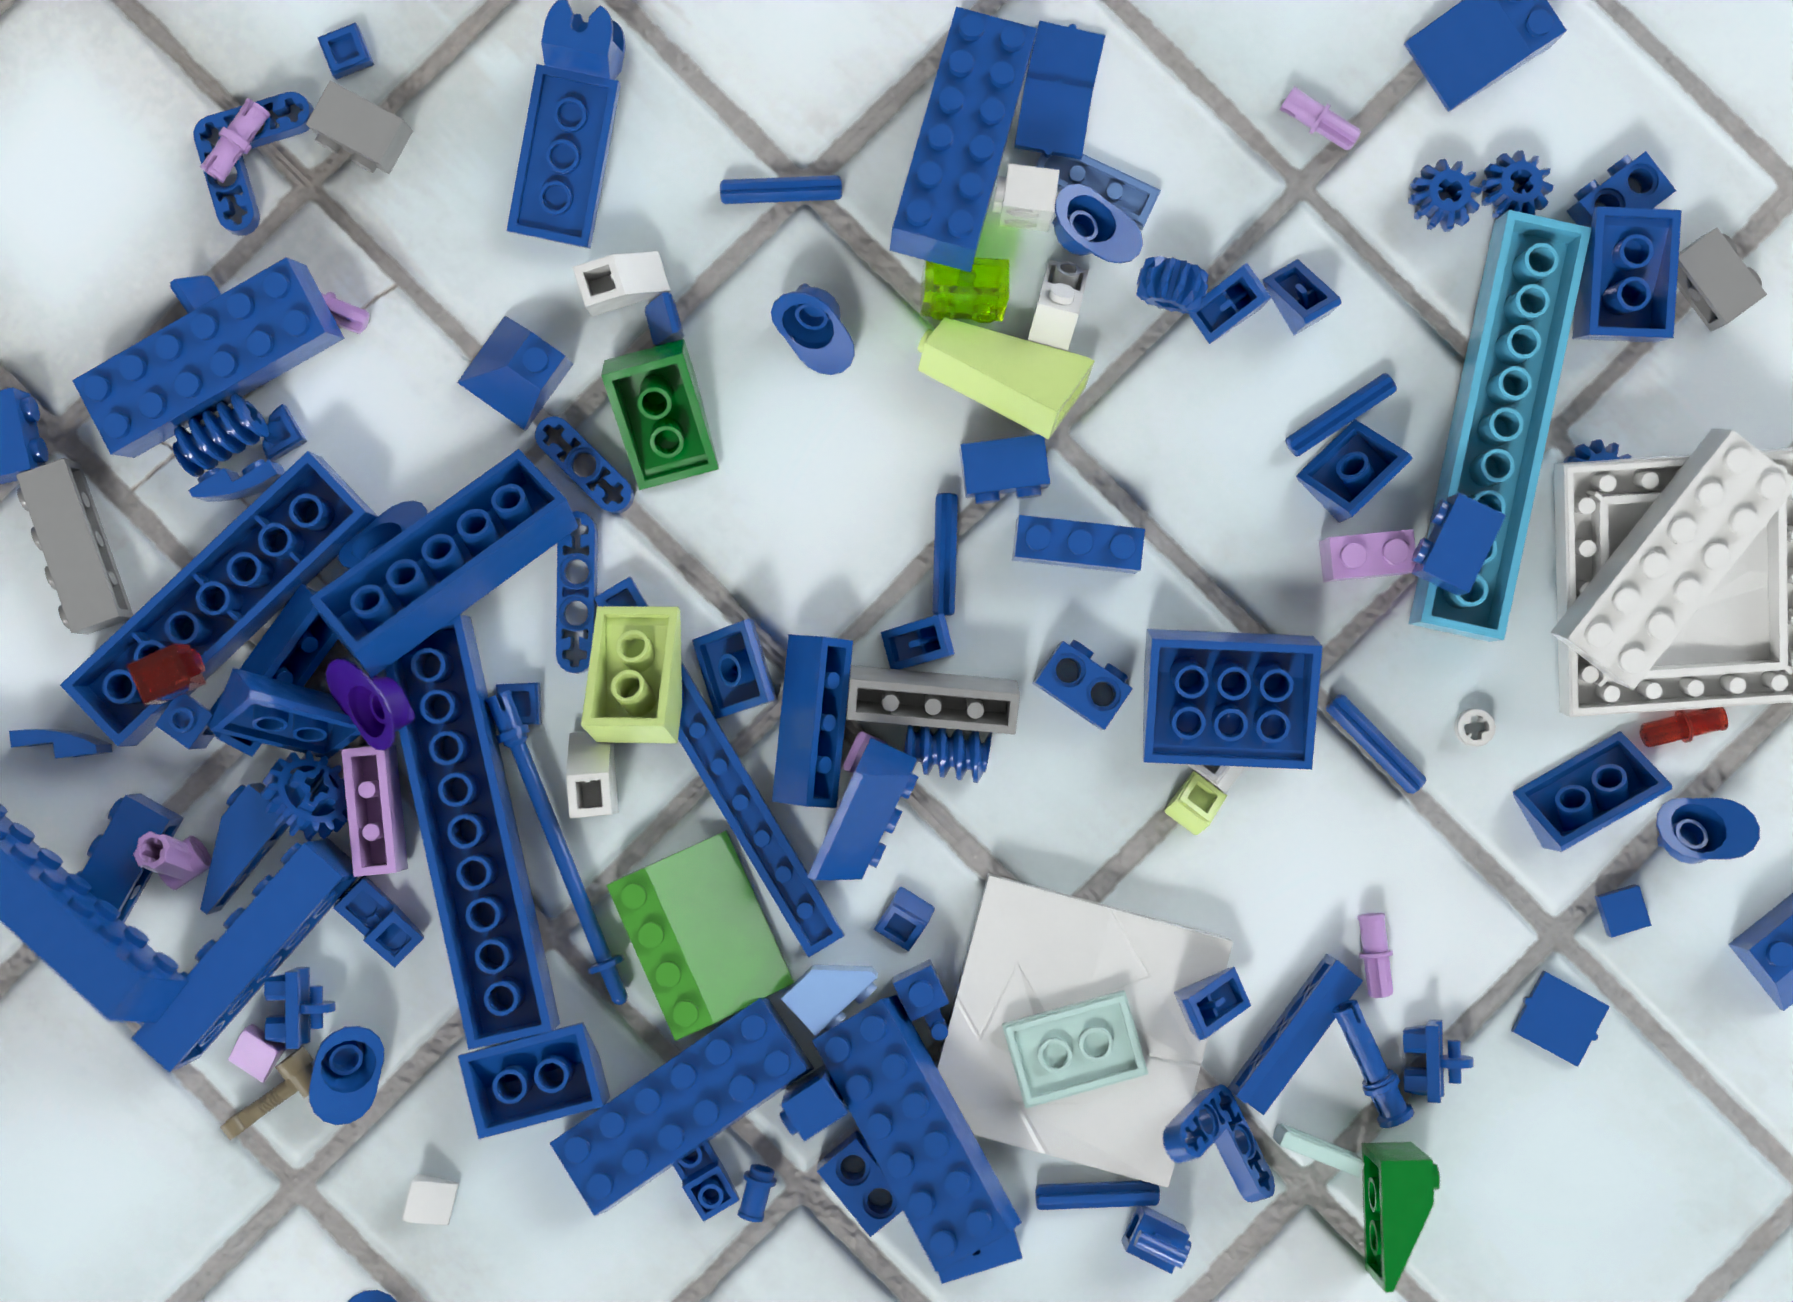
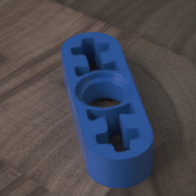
[535,416,634,514]

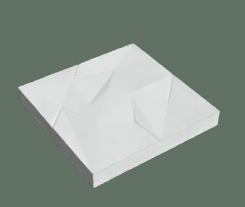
[1554,448,1793,717]
[936,873,1233,1188]

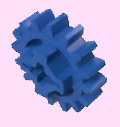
[260,751,348,841]

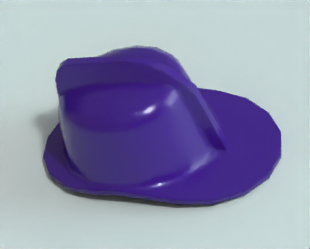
[326,659,415,751]

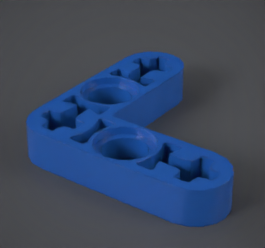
[193,92,314,236]
[1163,1084,1275,1203]

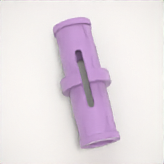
[200,98,271,183]

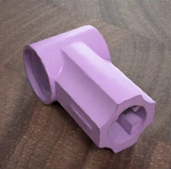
[133,831,212,890]

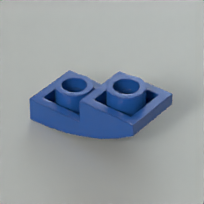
[188,459,285,502]
[673,1142,740,1222]

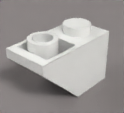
[573,251,671,317]
[1028,259,1089,351]
[566,731,619,818]

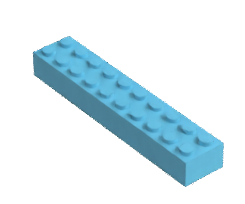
[1408,210,1591,642]

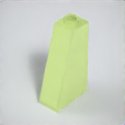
[918,317,1094,440]

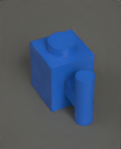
[893,959,950,1041]
[1121,1206,1191,1274]

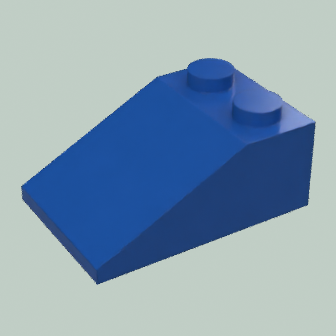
[1404,0,1567,113]
[1572,206,1682,343]

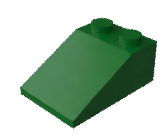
[601,339,719,490]
[1361,1142,1440,1292]

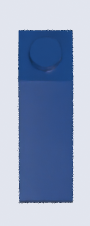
[200,783,289,915]

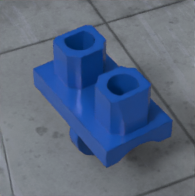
[264,967,336,1049]
[1403,1020,1474,1103]

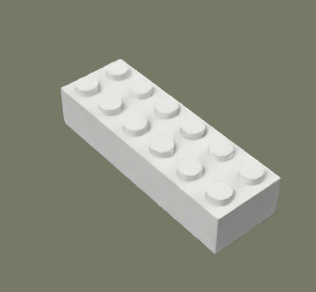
[1550,428,1793,690]

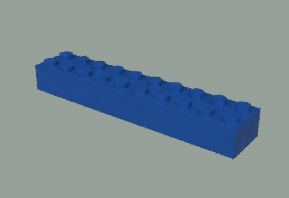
[385,614,560,1050]

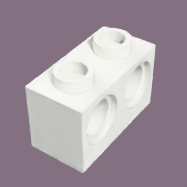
[993,164,1059,232]

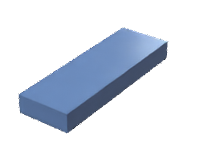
[1035,153,1161,231]

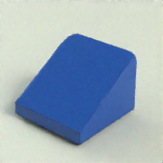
[170,275,221,314]
[645,292,685,346]
[874,887,935,952]

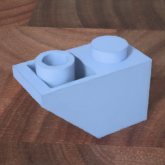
[781,965,878,1036]

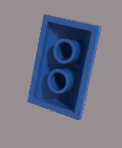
[210,668,361,759]
[1513,731,1672,852]

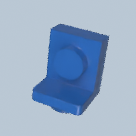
[155,692,215,749]

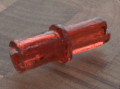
[1639,707,1728,747]

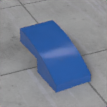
[9,729,113,759]
[333,876,424,968]

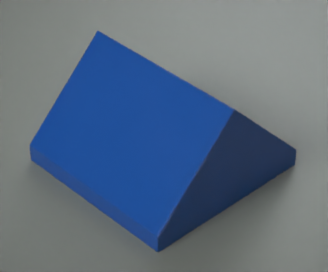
[1296,419,1413,523]
[692,619,778,719]

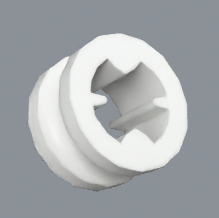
[1454,709,1496,746]

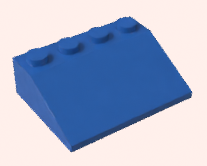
[1143,629,1323,770]

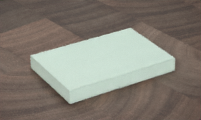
[1002,990,1148,1109]

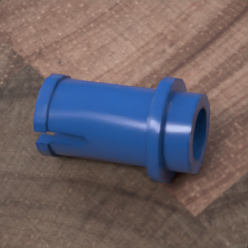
[737,1164,777,1222]

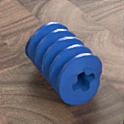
[173,393,270,477]
[904,725,992,783]

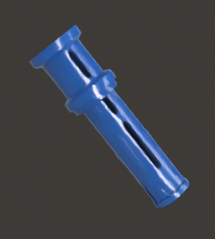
[1332,1000,1415,1128]

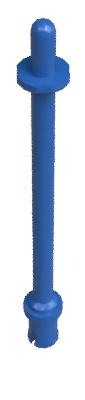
[485,690,628,1005]

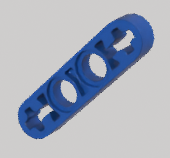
[556,511,598,674]

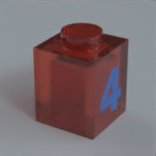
[127,643,206,705]

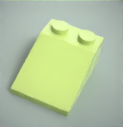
[581,606,682,743]

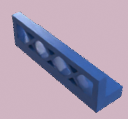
[1228,954,1363,1115]

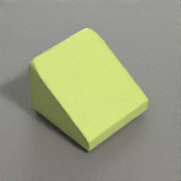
[1164,771,1227,835]

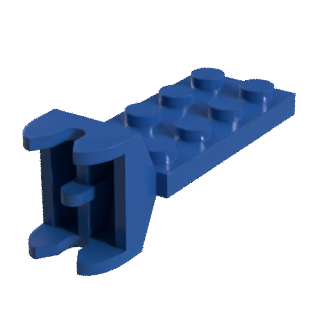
[506,0,625,249]

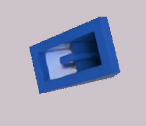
[1262,259,1342,335]
[1187,263,1271,344]
[880,613,955,670]
[1174,967,1252,1040]

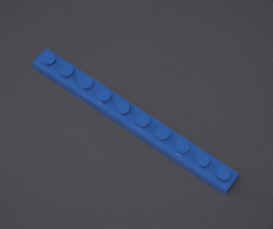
[594,576,845,958]

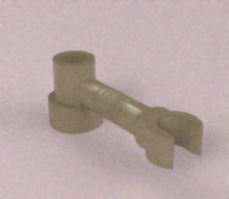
[220,1046,314,1140]

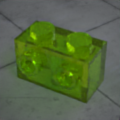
[920,257,1009,323]

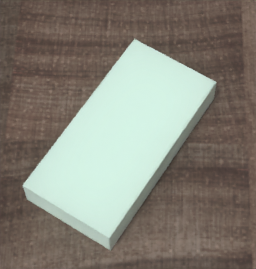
[1272,1123,1364,1177]

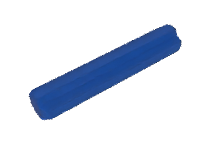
[720,175,842,204]
[1285,373,1397,457]
[932,493,958,616]
[1326,694,1427,794]
[1035,1180,1160,1210]

